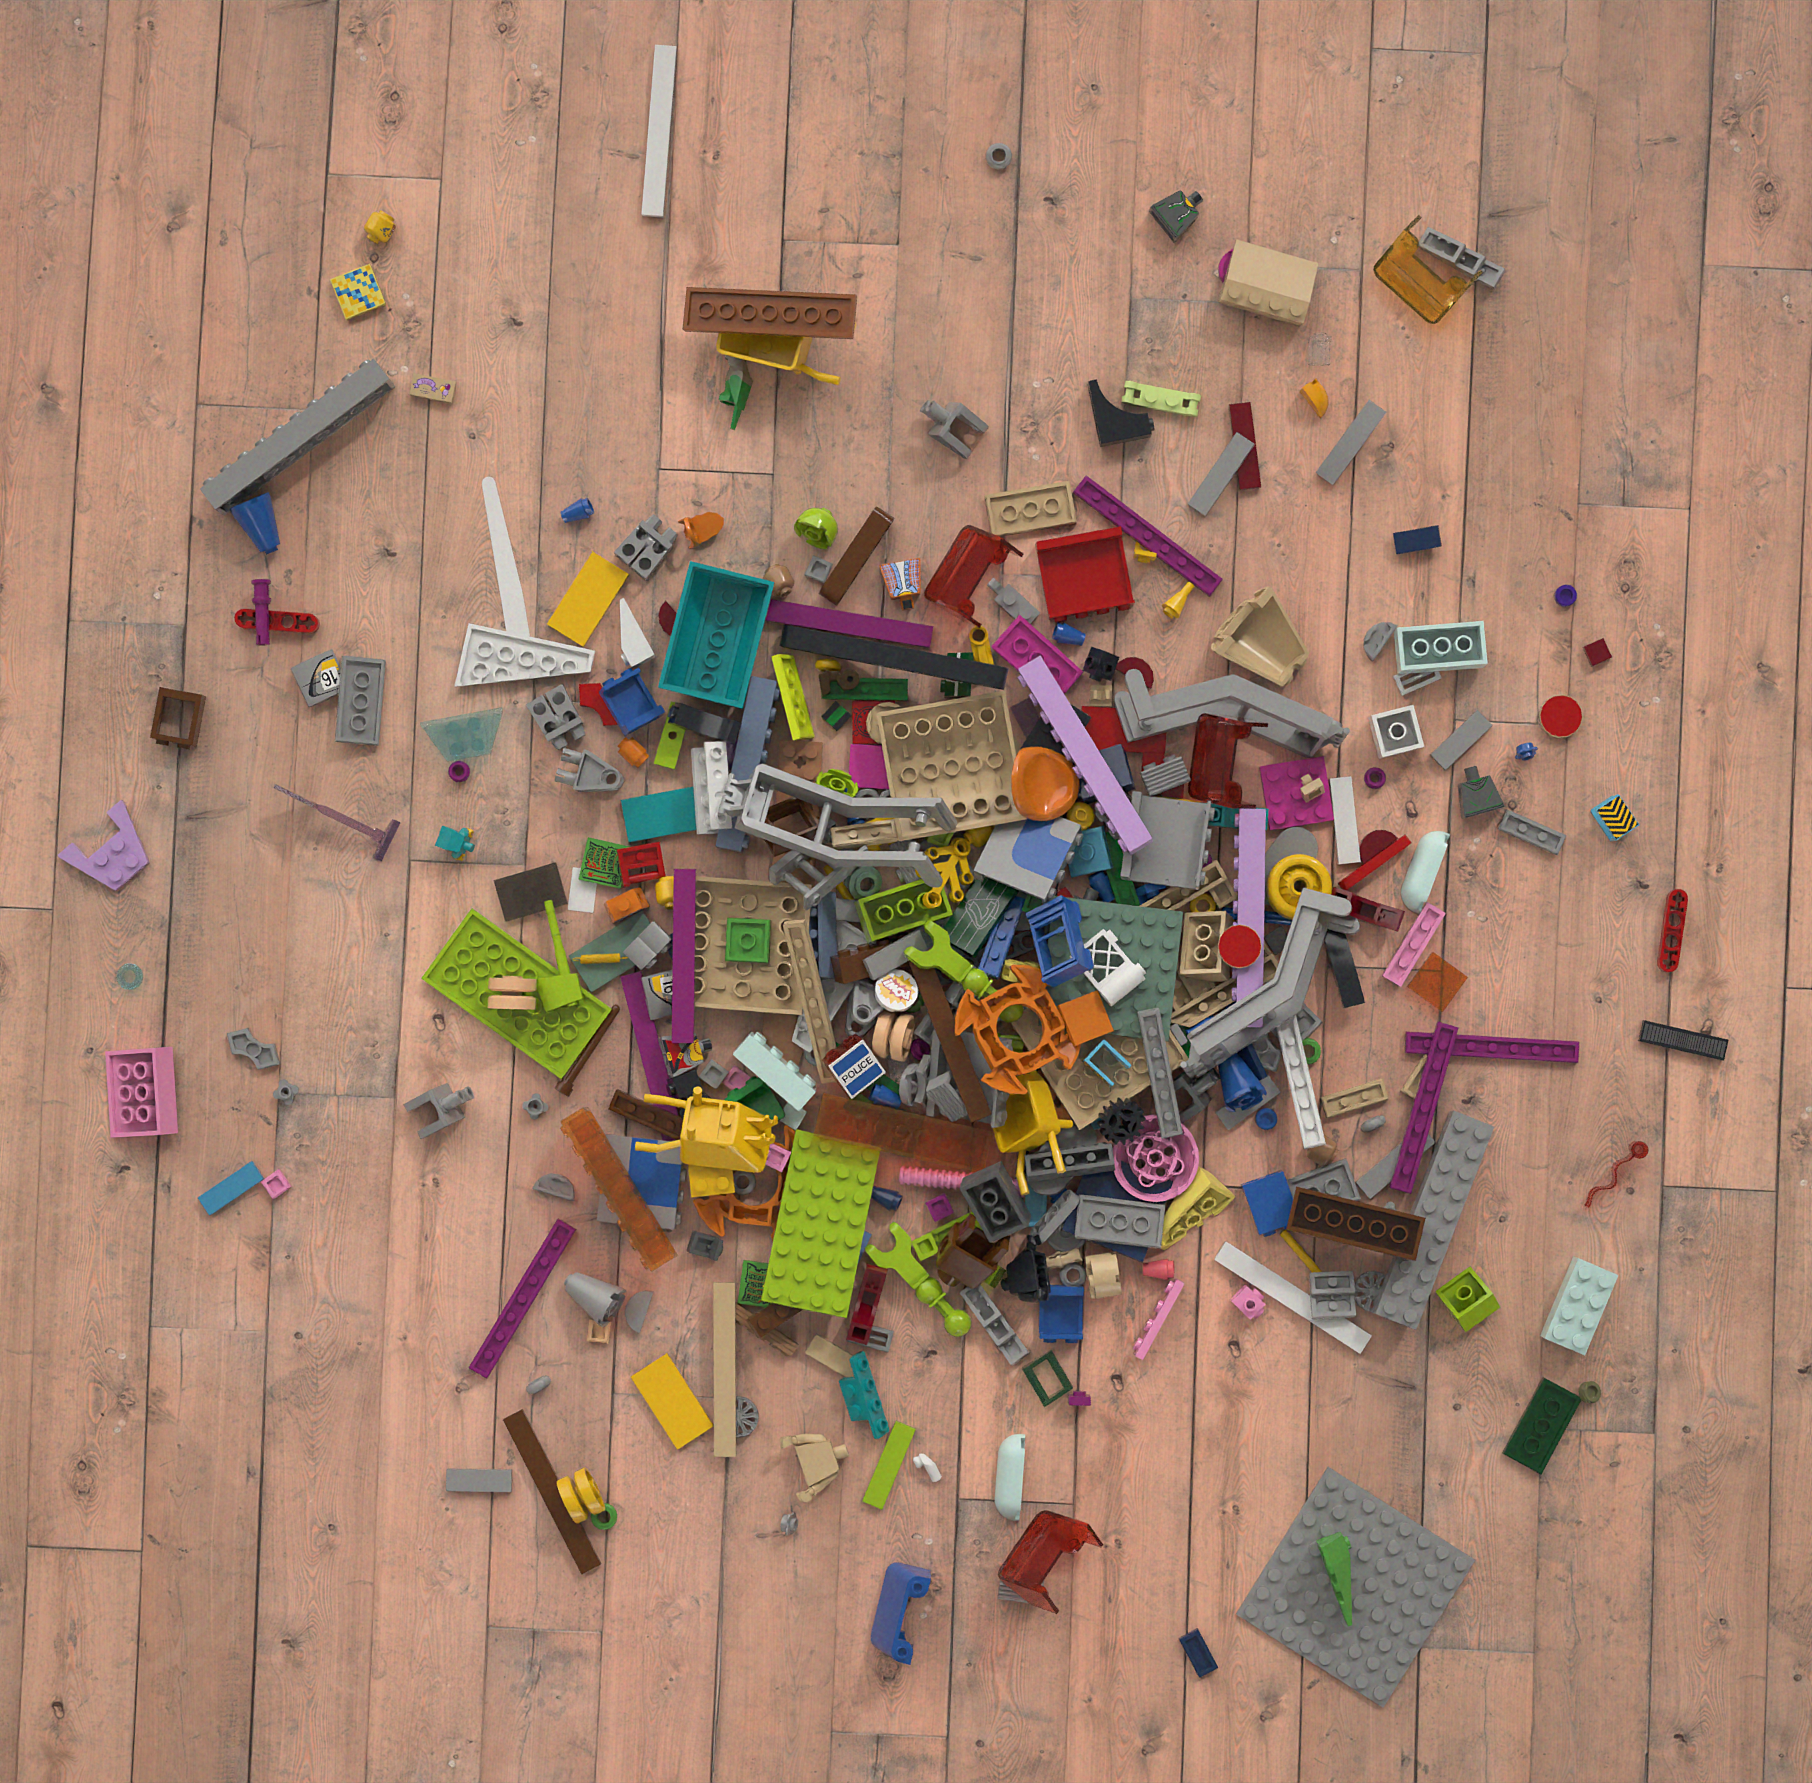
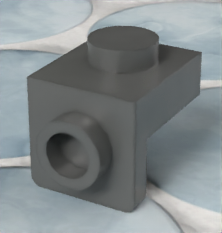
[686,1231,723,1261]

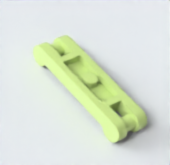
[1121,381,1201,417]

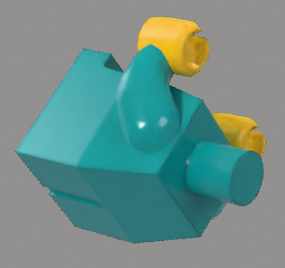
[435,825,475,861]

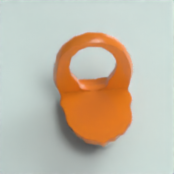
[678,512,724,549]

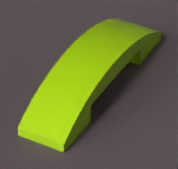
[911,1211,982,1261]

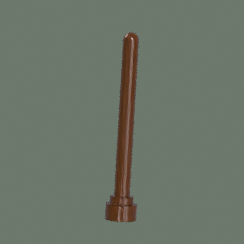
[554,1004,620,1097]

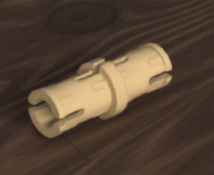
[1046,1247,1083,1270]

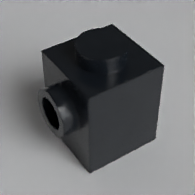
[666,1070,703,1101]

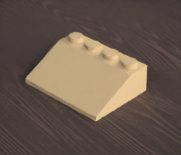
[1218,239,1318,326]

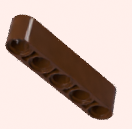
[819,506,894,606]

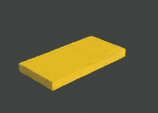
[547,551,629,647]
[631,1353,714,1450]

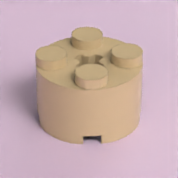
[1085,1252,1122,1299]

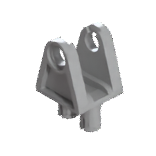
[920,400,989,459]
[555,747,624,792]
[845,978,886,1039]
[403,1083,474,1139]

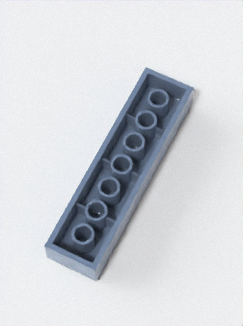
[716,676,781,853]

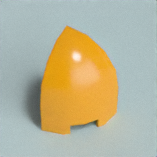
[1300,378,1329,418]

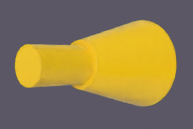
[1162,582,1194,619]

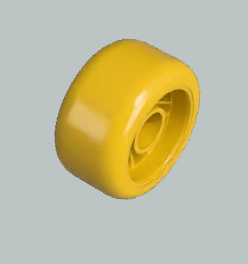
[1265,854,1332,920]

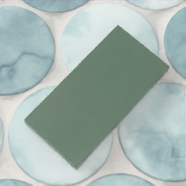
[569,910,651,992]

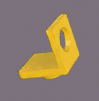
[1133,541,1157,563]

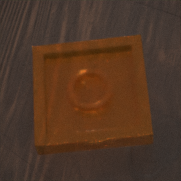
[1407,952,1468,1012]

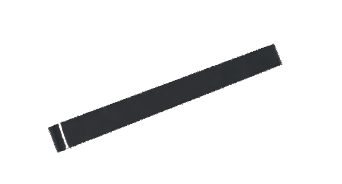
[779,625,1009,690]

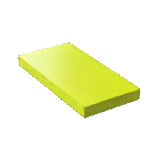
[771,654,815,740]

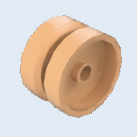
[488,976,537,1010]
[872,1010,915,1062]

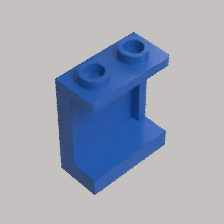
[599,668,665,736]
[1240,1170,1293,1237]
[1039,1285,1084,1343]

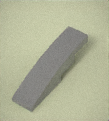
[1417,227,1506,290]
[1316,399,1386,485]
[914,966,976,1046]
[959,1284,1030,1366]

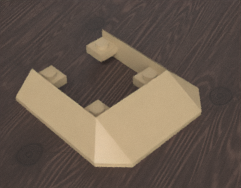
[1140,860,1279,1027]

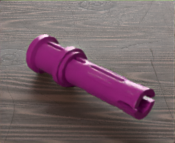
[251,579,271,646]

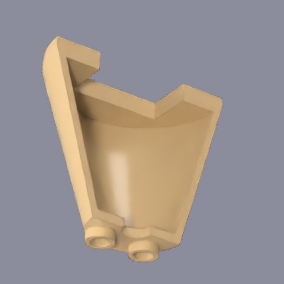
[1211,586,1310,687]

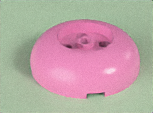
[1113,1115,1199,1202]

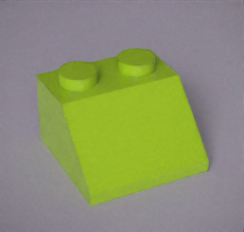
[1435,1267,1500,1332]

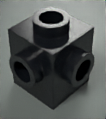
[1082,646,1120,682]

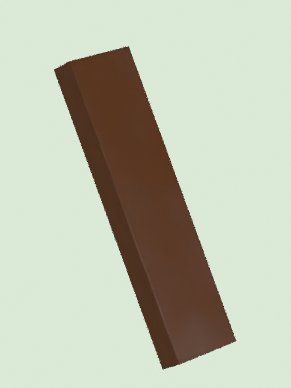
[608,1089,683,1140]

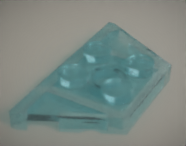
[420,707,503,762]

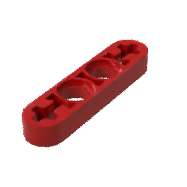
[234,609,320,634]
[1338,834,1412,890]
[1657,889,1688,972]

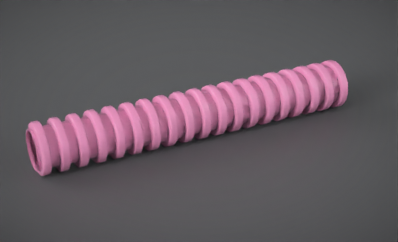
[899,1165,1027,1198]

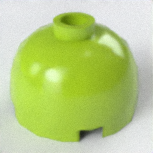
[794,508,838,549]
[815,769,858,798]

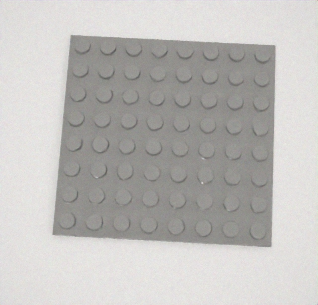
[1236,1467,1475,1707]

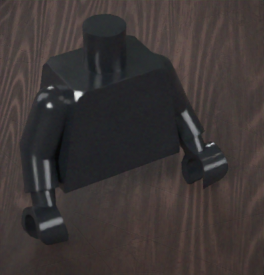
[1000,1234,1051,1303]

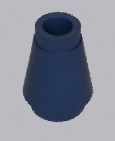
[871,1186,903,1212]

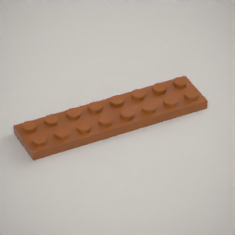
[682,287,857,340]

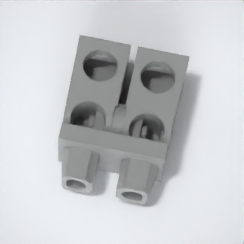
[614,514,678,581]
[526,684,585,750]

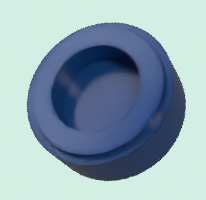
[1255,1108,1277,1130]

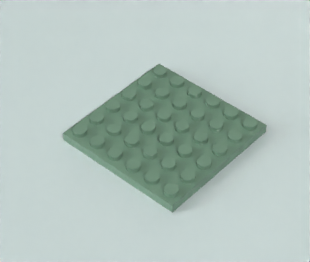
[1038,896,1183,1042]

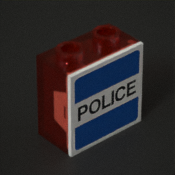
[821,1033,886,1099]

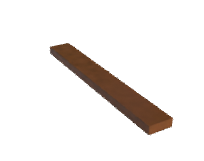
[908,960,992,1123]
[503,1409,601,1575]

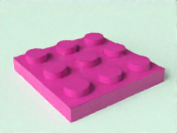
[1259,756,1334,830]

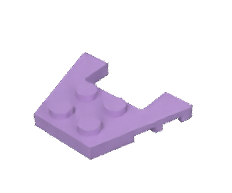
[58,800,149,891]

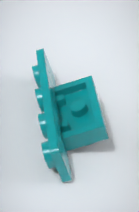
[839,1351,889,1439]

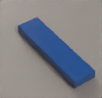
[978,896,1026,980]

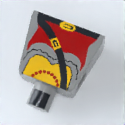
[658,1033,712,1078]

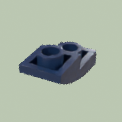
[1393,525,1442,554]

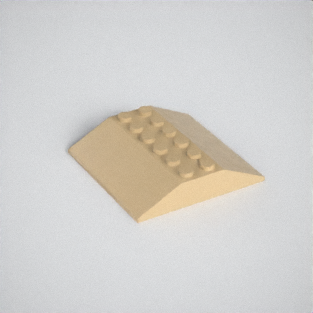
[876,691,1027,841]
[695,876,812,1015]

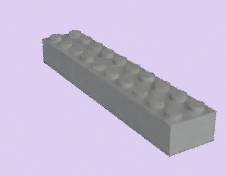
[200,358,395,515]
[1372,1111,1494,1330]

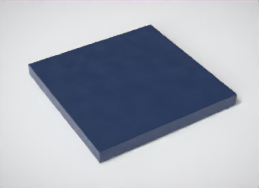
[1062,1161,1173,1263]

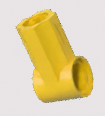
[969,626,994,665]

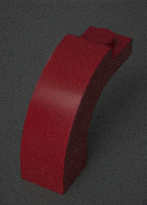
[1331,887,1405,932]
[846,1263,888,1345]

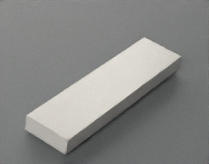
[1329,776,1361,865]

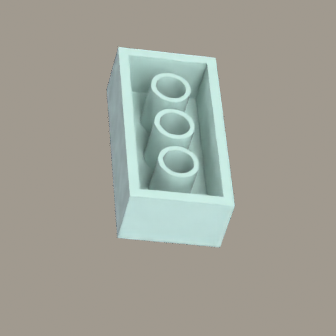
[1394,621,1488,674]
[733,1031,817,1111]
[1540,1256,1618,1355]

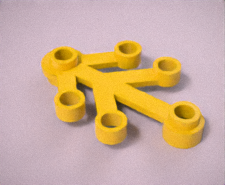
[915,838,974,909]

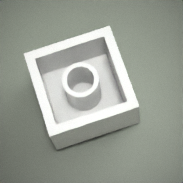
[1368,705,1424,759]

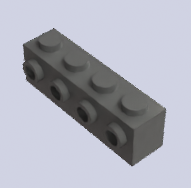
[1025,1142,1115,1182]

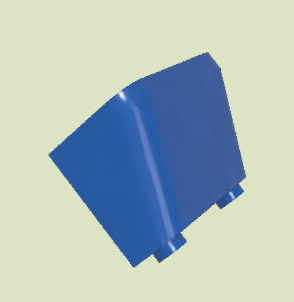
[871,1562,931,1665]

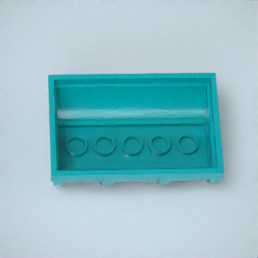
[658,561,775,709]

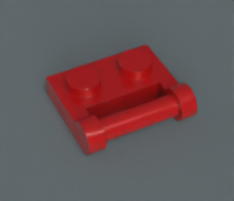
[616,842,666,888]

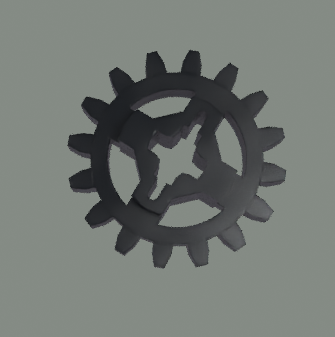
[1097,1097,1146,1145]

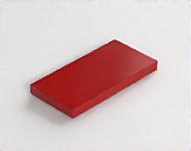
[1081,706,1167,754]

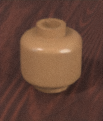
[763,564,795,598]
[1307,1135,1339,1166]

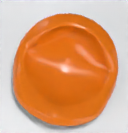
[1011,747,1079,821]

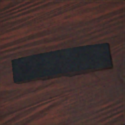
[1324,929,1365,1008]

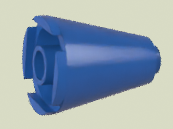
[229,492,280,555]
[1218,1053,1267,1112]

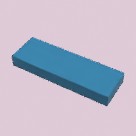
[198,1161,265,1216]

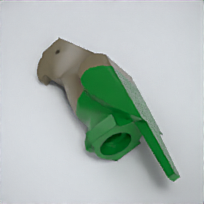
[719,355,753,430]

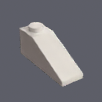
[620,598,656,669]

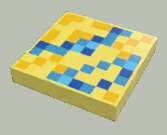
[330,264,387,320]

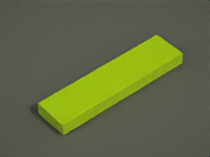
[862,1420,916,1509]

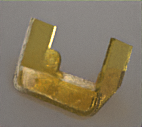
[1373,215,1483,324]

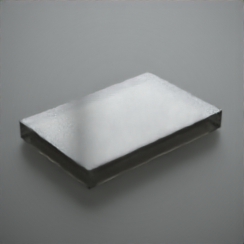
[494,862,568,922]

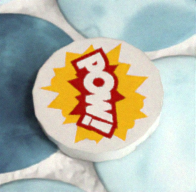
[874,969,918,1012]

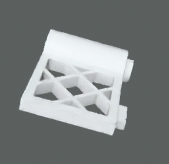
[1070,929,1146,1007]

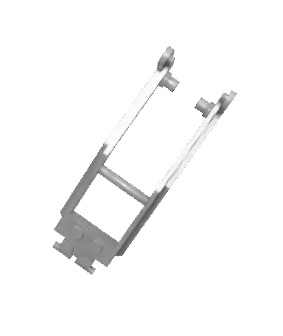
[1114,669,1350,758]
[718,764,957,887]
[1181,888,1360,1078]

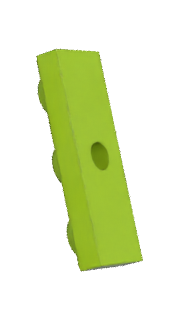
[654,701,686,770]

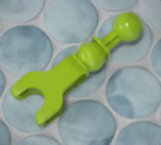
[903,920,1024,1022]
[864,1221,972,1337]

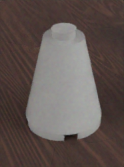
[564,1272,626,1327]

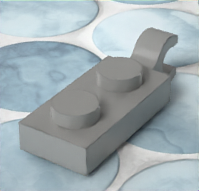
[987,578,1040,624]

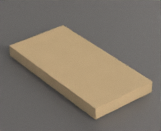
[985,481,1077,538]

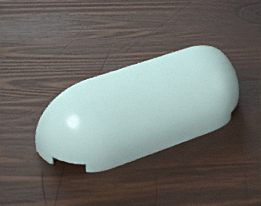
[1401,831,1450,914]
[995,1434,1025,1521]

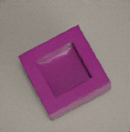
[925,1193,954,1222]
[1068,1390,1091,1406]

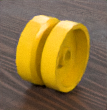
[557,1467,605,1524]

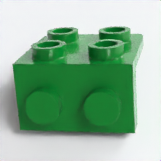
[724,1076,785,1121]

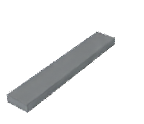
[1137,1007,1183,1139]

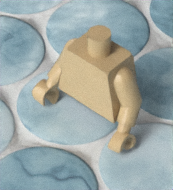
[780,1433,849,1502]

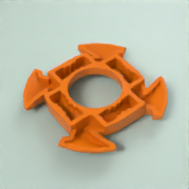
[955,964,1081,1095]
[692,1125,795,1241]

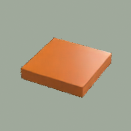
[1057,990,1114,1047]

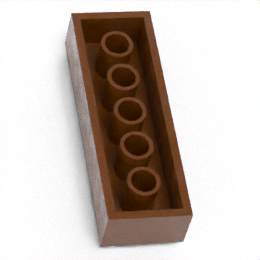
[1286,1186,1426,1261]

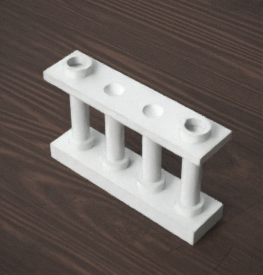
[691,741,732,835]

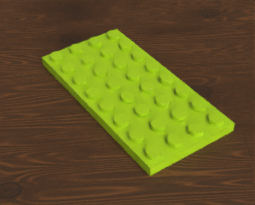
[421,908,612,1079]
[761,1129,881,1318]

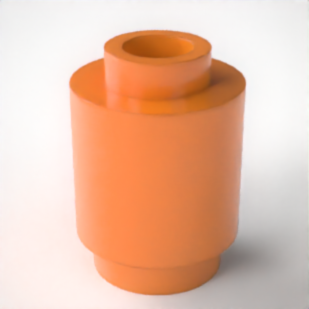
[618,737,649,768]

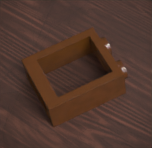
[150,687,206,750]
[764,797,820,857]

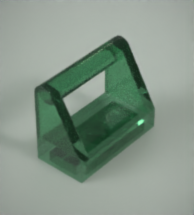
[1022,1350,1073,1407]

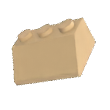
[1180,911,1234,982]

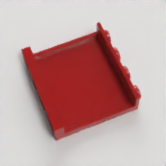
[1035,526,1135,623]

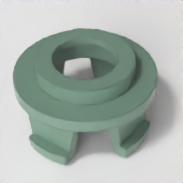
[844,866,882,900]

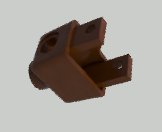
[936,1214,1010,1289]

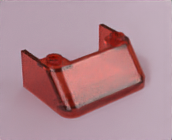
[924,525,1024,628]
[1188,713,1268,809]
[998,1510,1103,1614]

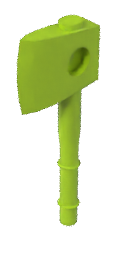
[538,900,584,1012]

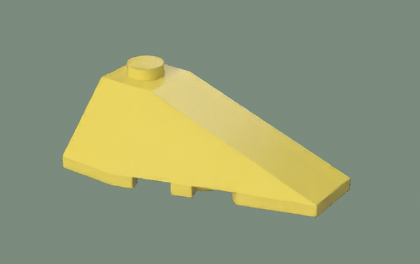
[1161,1167,1235,1250]

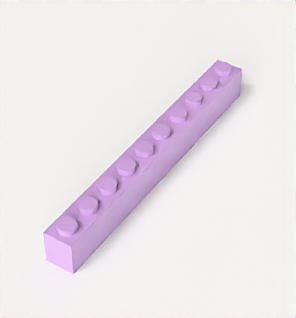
[1017,656,1153,855]
[1232,809,1266,1028]

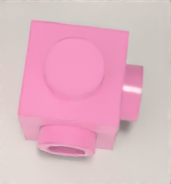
[1230,1285,1266,1320]

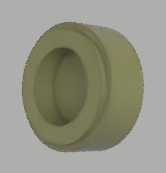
[1578,1381,1601,1403]

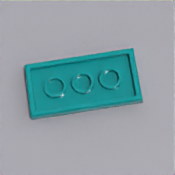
[621,787,696,843]

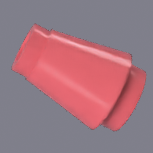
[1143,1259,1175,1280]

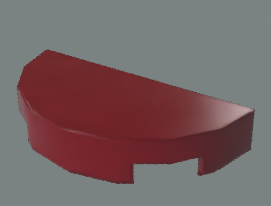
[658,600,677,636]
[1116,657,1154,689]
[1359,830,1398,864]

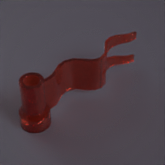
[1584,1141,1649,1208]

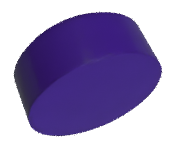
[1554,585,1577,607]

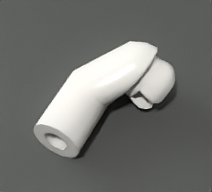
[913,1453,942,1482]

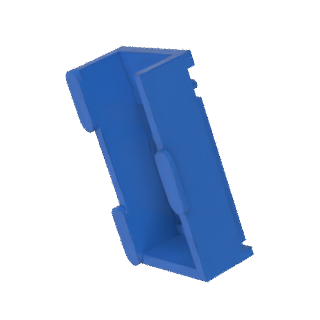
[1025,895,1094,987]

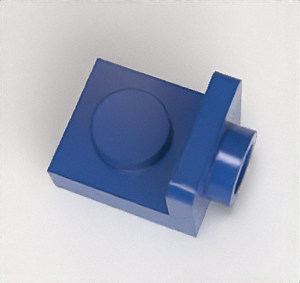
[1135,883,1166,905]

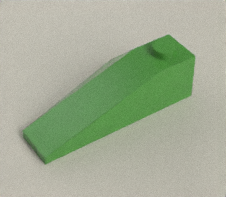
[1316,1532,1352,1626]

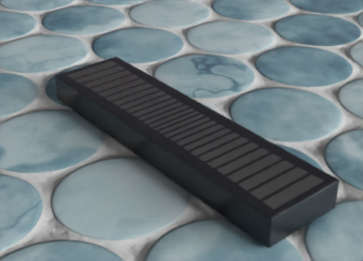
[1638,1020,1729,1061]

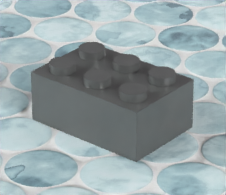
[960,1161,1031,1243]

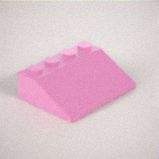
[105,1047,178,1138]

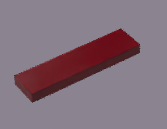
[1229,402,1261,490]

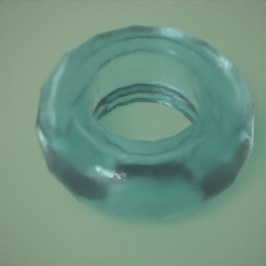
[116,963,143,990]

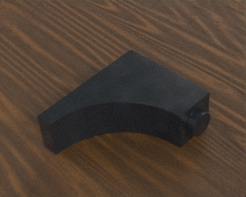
[1087,379,1155,447]
[668,703,742,744]

